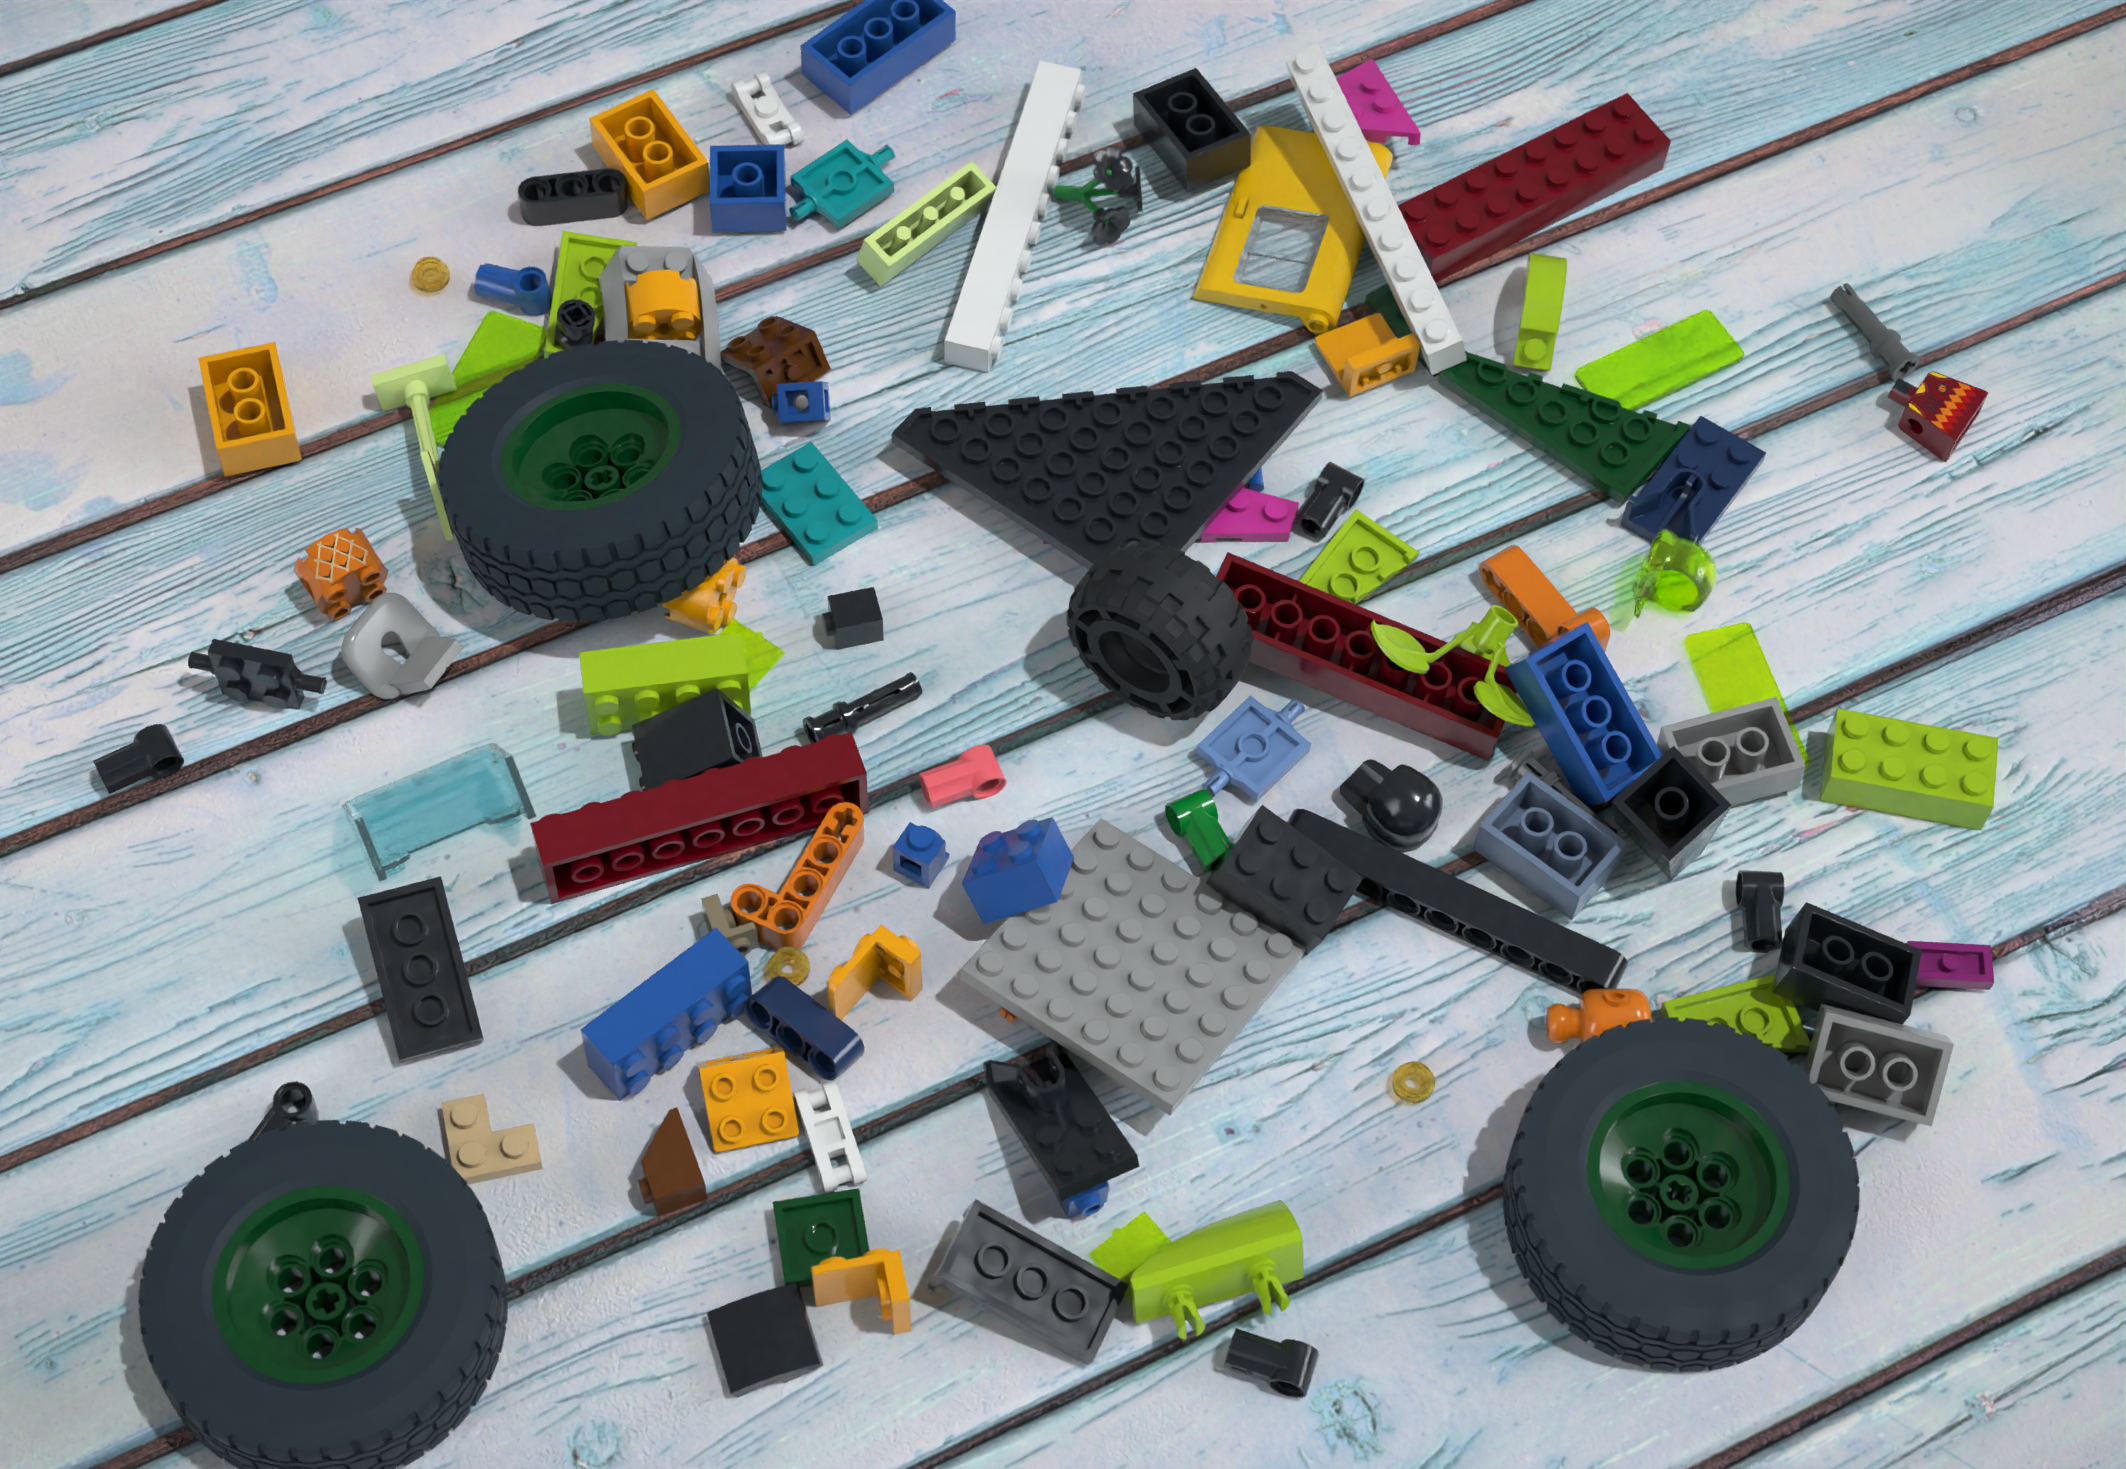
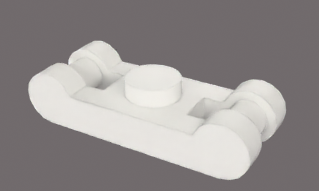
[731,71,804,145]
[793,1080,867,1193]

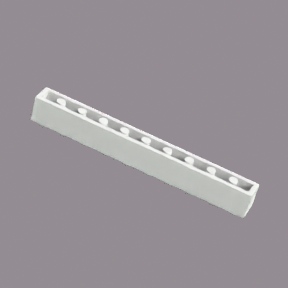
[1284,42,1467,375]
[944,60,1086,373]

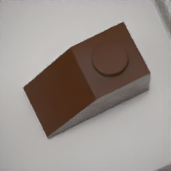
[637,1107,708,1217]

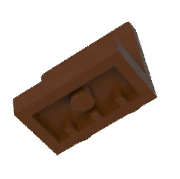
[721,316,831,409]

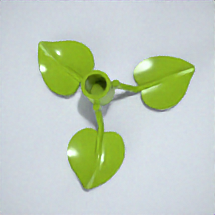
[1371,605,1534,728]

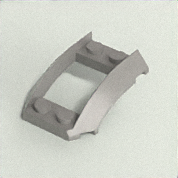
[599,246,722,372]

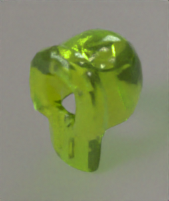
[1632,529,1717,619]

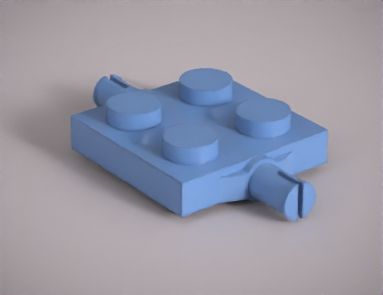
[1196,695,1311,802]

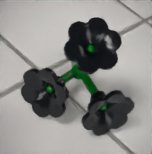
[1054,147,1143,246]

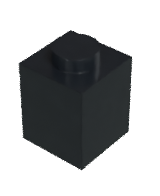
[822,587,884,650]

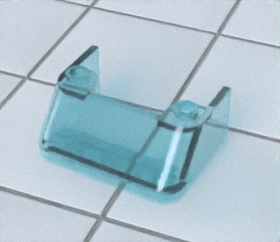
[342,743,537,882]

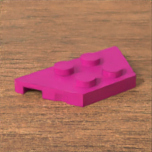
[1336,60,1421,146]

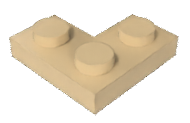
[441,1094,543,1185]

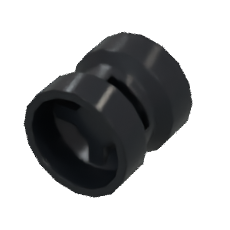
[555,299,595,351]

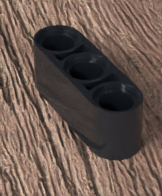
[518,168,628,226]

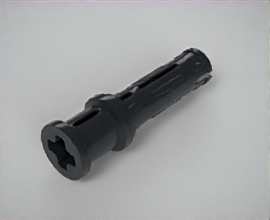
[802,672,922,743]

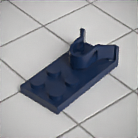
[1620,415,1766,564]

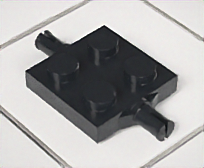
[188,639,327,710]

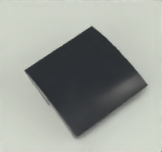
[707,1283,824,1397]

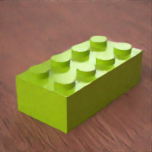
[579,632,752,736]
[1820,708,1999,830]

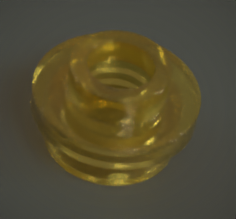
[412,256,450,293]
[768,947,810,986]
[1392,1061,1435,1103]

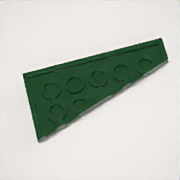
[1438,351,1691,505]

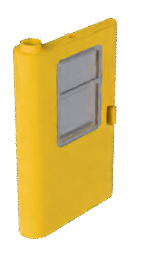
[1193,125,1393,334]

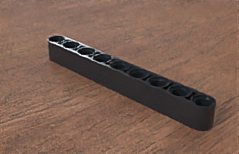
[1287,809,1628,994]

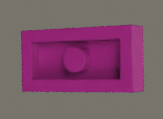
[1906,941,1994,990]

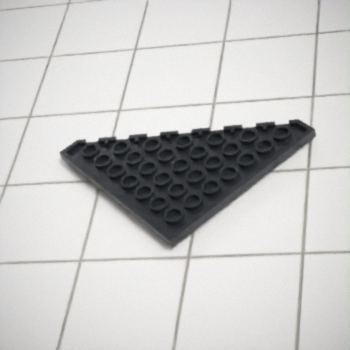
[891,371,1323,569]

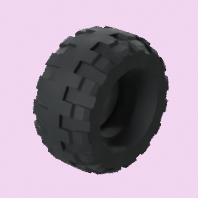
[1066,540,1254,720]

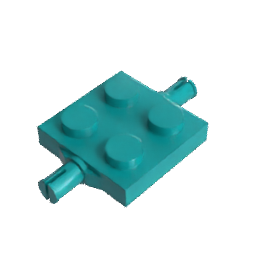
[789,139,895,229]

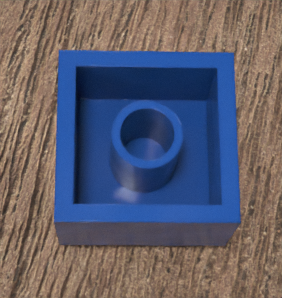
[710,144,787,232]
[962,817,1074,924]

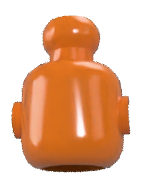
[1546,988,1651,1044]

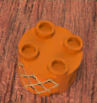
[294,528,388,621]

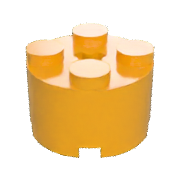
[624,270,702,340]
[663,557,746,634]

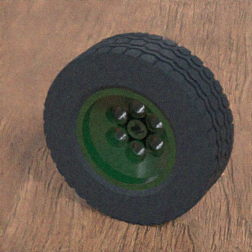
[439,340,762,622]
[1502,1017,1860,1372]
[139,1120,508,1469]

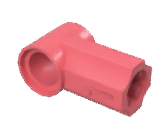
[919,745,1007,809]

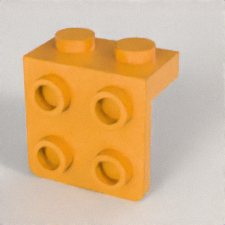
[827,924,922,1021]

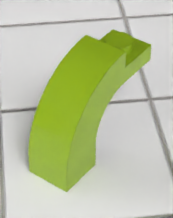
[1512,252,1567,371]

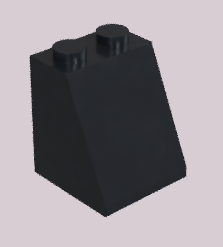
[632,688,763,791]
[1612,746,1732,881]

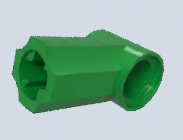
[1165,789,1231,872]

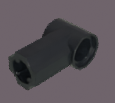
[1296,462,1365,538]
[93,724,184,794]
[1735,870,1784,953]
[249,1081,319,1142]
[1224,1328,1319,1398]

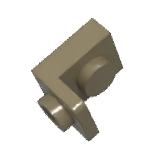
[701,894,758,956]

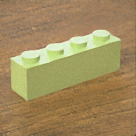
[856,161,997,287]

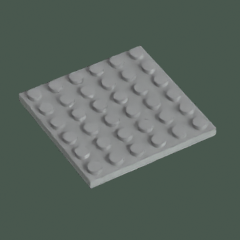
[959,818,1306,1116]

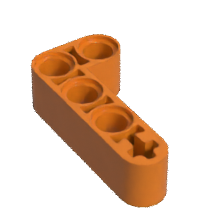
[1479,545,1611,652]
[730,802,864,953]

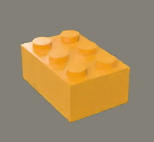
[589,89,710,220]
[198,342,302,477]

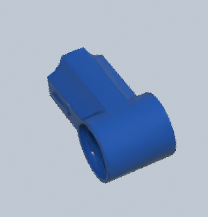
[474,263,552,316]

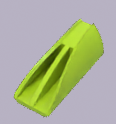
[1131,1200,1304,1340]

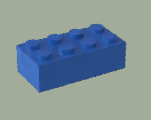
[800,0,956,115]
[1504,622,1662,807]
[580,928,752,1101]

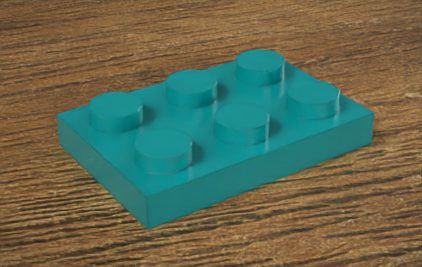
[761,441,878,566]

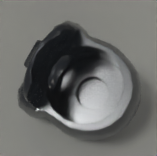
[1340,759,1443,852]

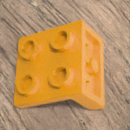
[1315,313,1420,397]
[697,1046,799,1152]
[811,1248,911,1335]

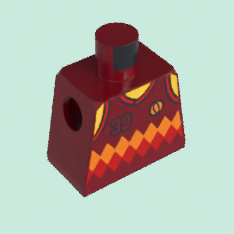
[1888,372,1989,462]

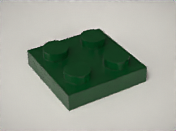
[773,1188,870,1287]

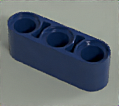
[744,976,865,1081]

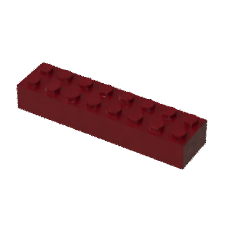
[1398,93,1671,283]
[1216,552,1517,761]
[530,732,868,904]

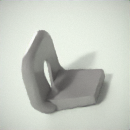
[342,593,464,700]

